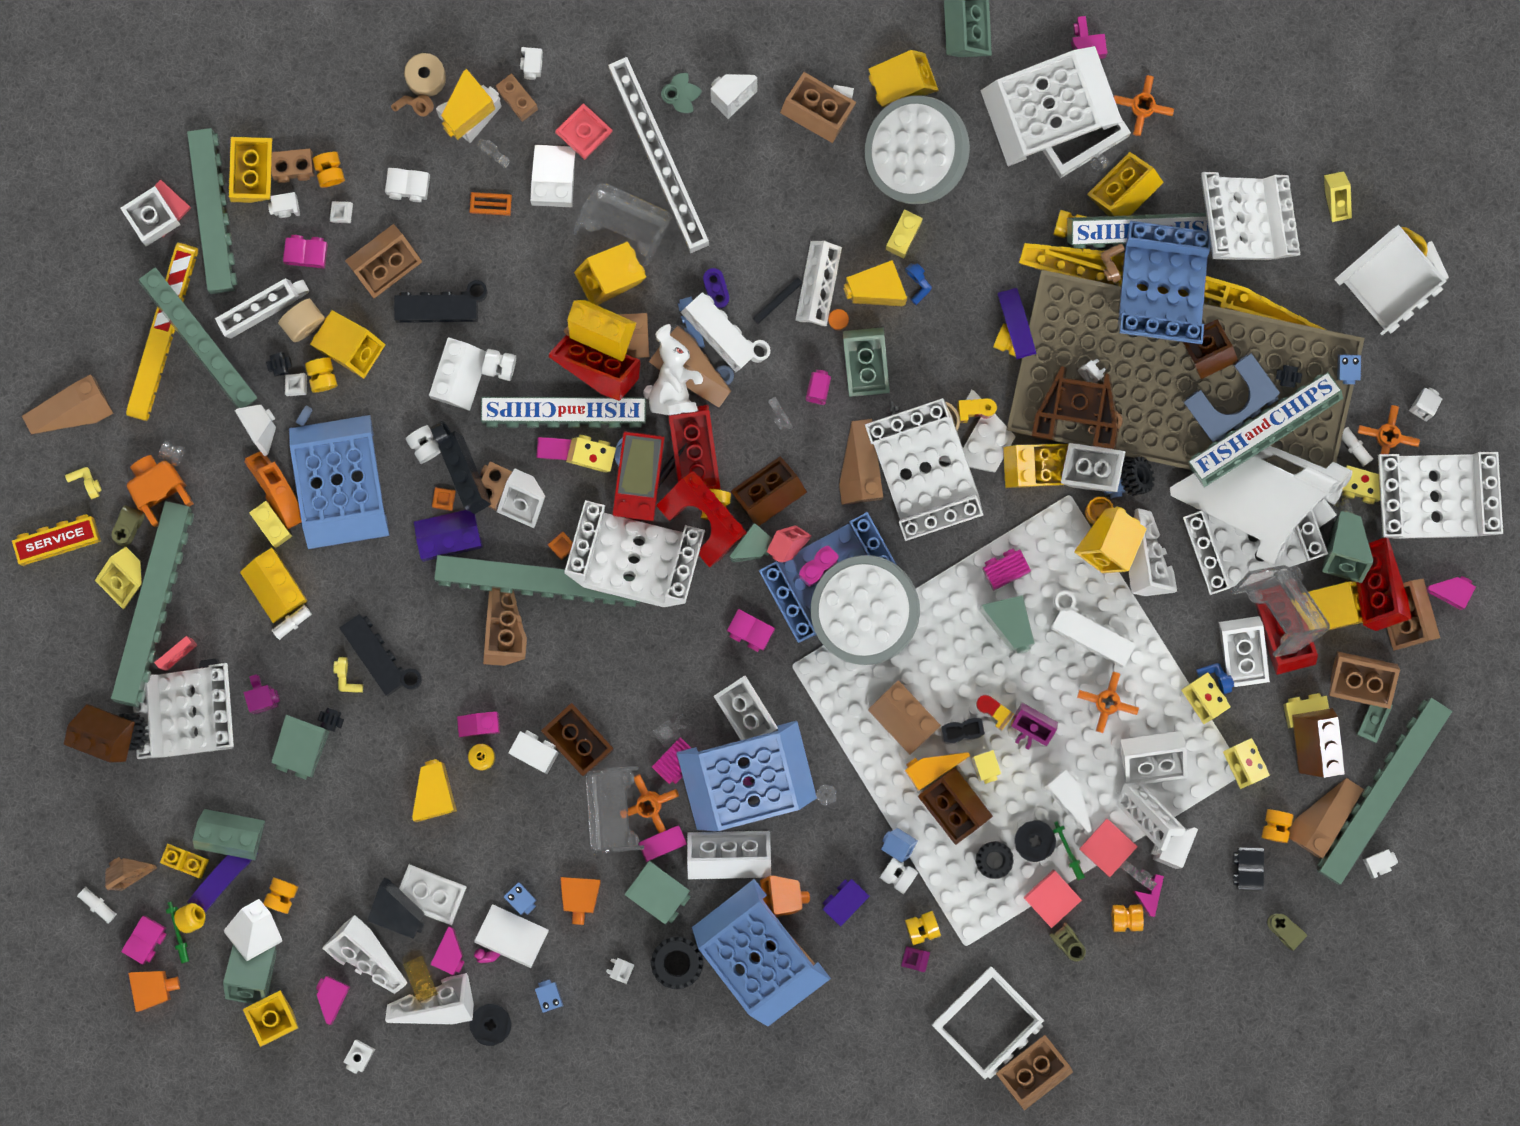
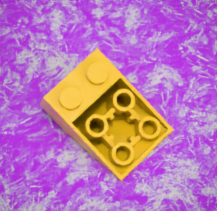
[1003,444,1068,488]

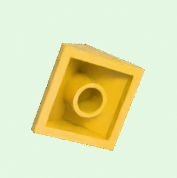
[243,990,298,1047]

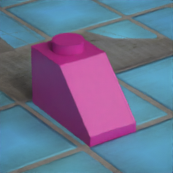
[1426,576,1476,610]
[457,712,500,737]
[430,927,465,975]
[316,976,350,1025]

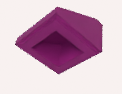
[901,946,930,972]

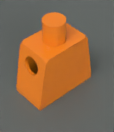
[760,876,810,917]
[561,877,601,925]
[128,971,180,1012]

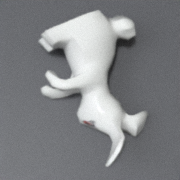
[643,324,703,415]

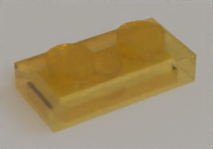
[403,956,438,1002]

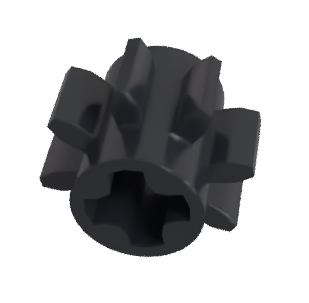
[266,352,292,376]
[1276,365,1302,388]
[317,708,344,732]

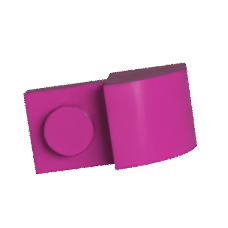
[1071,16,1107,59]

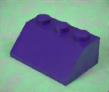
[414,510,483,562]

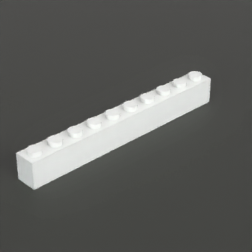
[608,57,709,253]

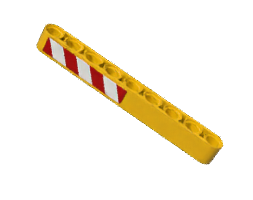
[126,242,198,421]

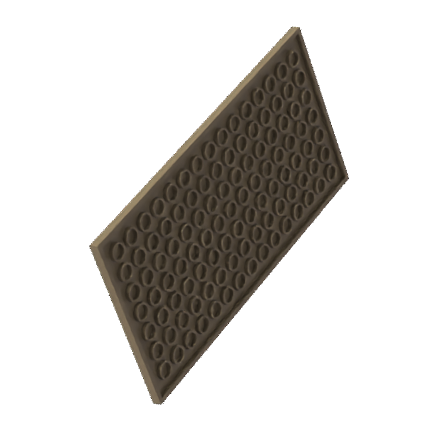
[1007,270,1365,475]

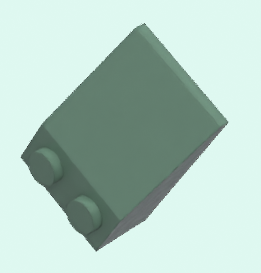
[843,327,890,397]

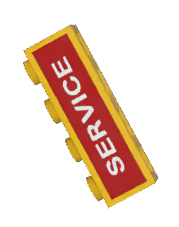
[12,514,101,566]

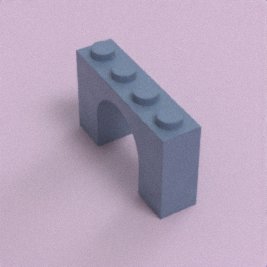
[1182,353,1280,442]

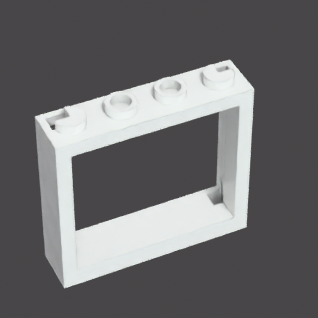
[1042,98,1131,178]
[931,966,1044,1079]

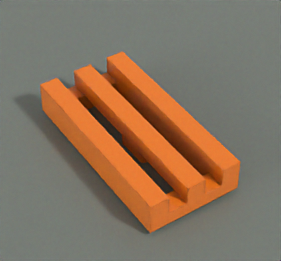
[470,192,512,216]

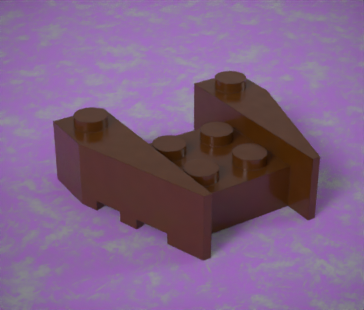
[1032,366,1119,450]

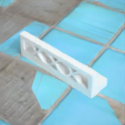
[796,241,842,326]
[1116,783,1186,850]

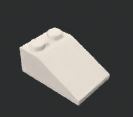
[530,145,575,207]
[1061,443,1125,492]
[1219,616,1270,687]
[1044,769,1092,834]

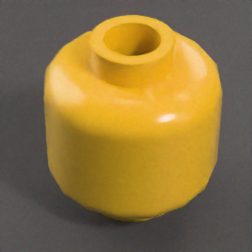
[468,743,495,771]
[174,903,205,933]

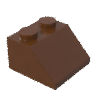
[1183,319,1238,379]

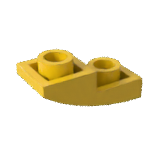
[160,844,209,879]

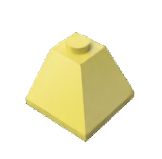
[95,547,142,609]

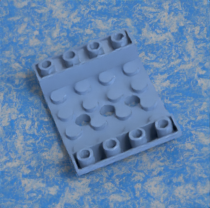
[1118,221,1211,344]
[289,415,390,549]
[759,512,896,643]
[676,721,817,831]
[692,879,831,1026]

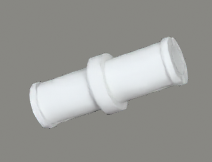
[1342,427,1373,467]
[272,604,312,640]
[77,887,117,924]

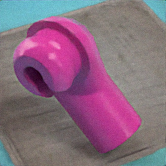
[474,949,501,963]

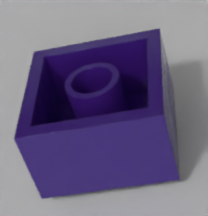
[822,879,870,927]

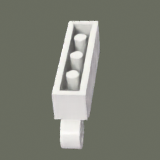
[215,278,309,339]
[681,292,770,372]
[1050,591,1136,668]

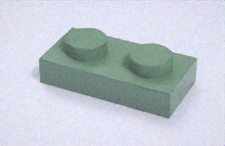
[1356,705,1393,743]

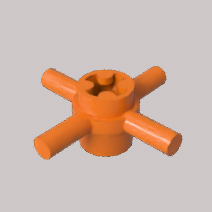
[1114,75,1174,136]
[1357,405,1420,454]
[1077,672,1139,733]
[620,774,679,833]

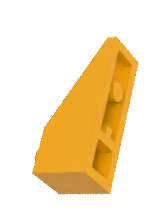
[905,752,970,791]

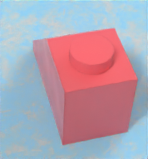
[767,525,811,562]

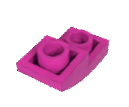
[536,437,571,460]
[638,826,687,862]

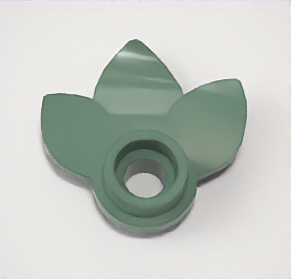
[661,73,702,113]

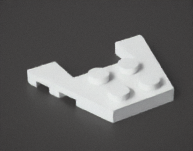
[939,390,1016,473]

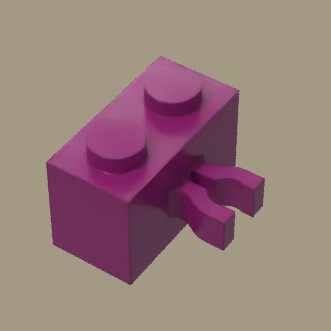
[243,674,280,714]
[1011,702,1058,750]

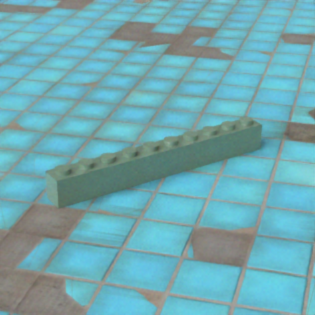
[111,501,194,708]
[434,555,640,607]
[1317,698,1452,885]

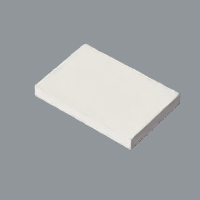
[399,864,467,925]
[475,904,549,968]

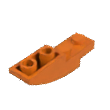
[244,451,302,529]

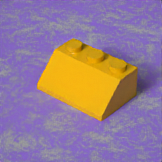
[229,137,272,203]
[1087,152,1164,216]
[567,300,636,361]
[240,548,308,623]

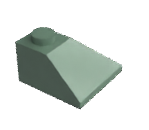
[730,523,773,563]

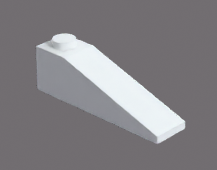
[1129,508,1177,596]
[322,915,407,994]
[385,973,474,1024]

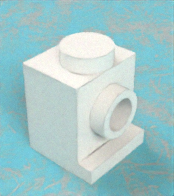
[520,47,543,80]
[268,192,300,218]
[1363,849,1398,878]
[344,1040,375,1074]

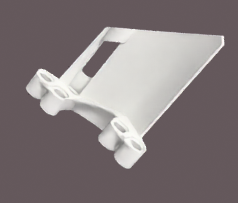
[1170,446,1352,566]

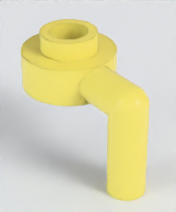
[65,467,102,499]
[334,657,363,693]

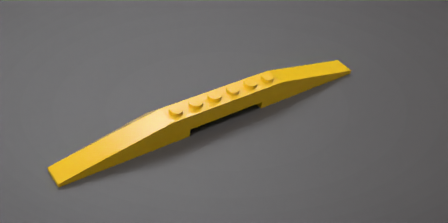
[1019,243,1326,330]

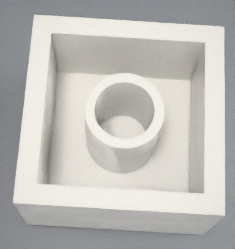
[120,186,181,246]
[509,730,559,774]

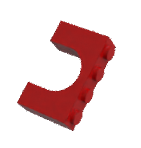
[656,471,747,568]

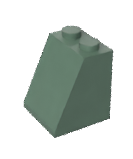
[1322,511,1373,583]
[980,595,1035,654]
[271,715,330,780]
[625,861,691,925]
[223,945,277,1004]

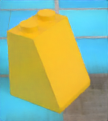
[869,50,939,107]
[441,69,495,140]
[574,242,646,305]
[843,260,907,306]
[310,310,386,379]
[1074,507,1147,573]
[1301,581,1363,633]
[412,759,457,822]

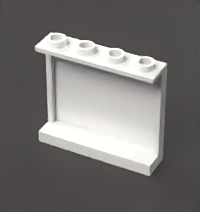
[1334,225,1447,335]

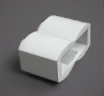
[385,168,430,202]

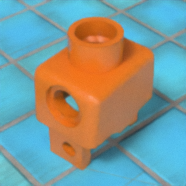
[127,455,194,527]

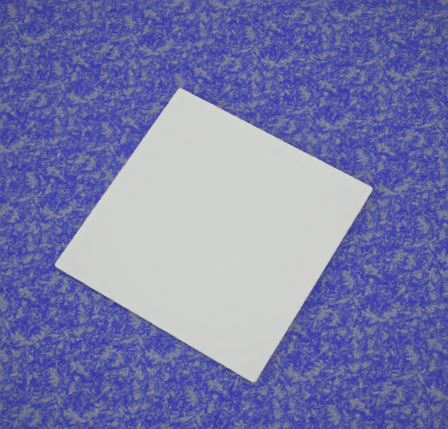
[793,495,1235,946]

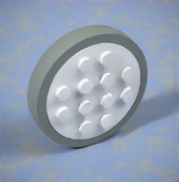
[865,96,970,204]
[811,555,920,665]

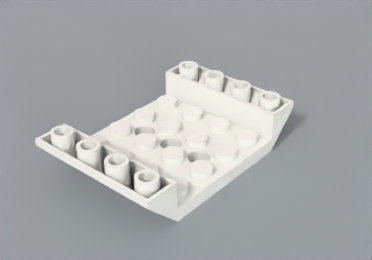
[980,46,1123,166]
[1201,172,1300,260]
[865,398,983,541]
[1378,452,1503,539]
[565,500,705,607]
[1183,509,1328,595]
[133,663,234,759]

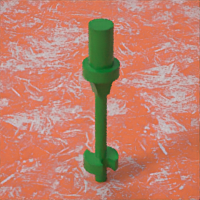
[1053,821,1085,880]
[166,902,189,964]

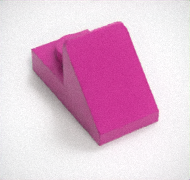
[1133,874,1164,917]

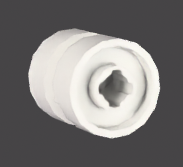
[482,349,516,381]
[405,425,441,464]
[879,857,918,894]

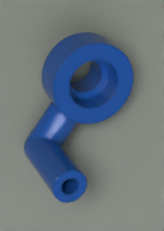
[905,263,932,305]
[1196,663,1234,694]

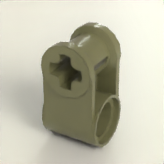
[111,505,145,547]
[1267,914,1307,951]
[1049,922,1086,962]

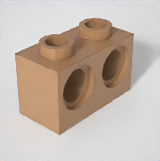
[496,73,538,122]
[271,149,315,183]
[480,462,512,511]

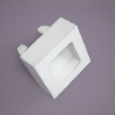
[1077,359,1106,383]
[606,958,634,984]

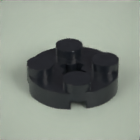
[1014,820,1056,862]
[469,1004,512,1046]

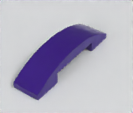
[997,288,1036,359]
[187,853,258,913]

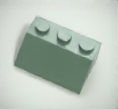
[944,0,992,57]
[193,809,265,860]

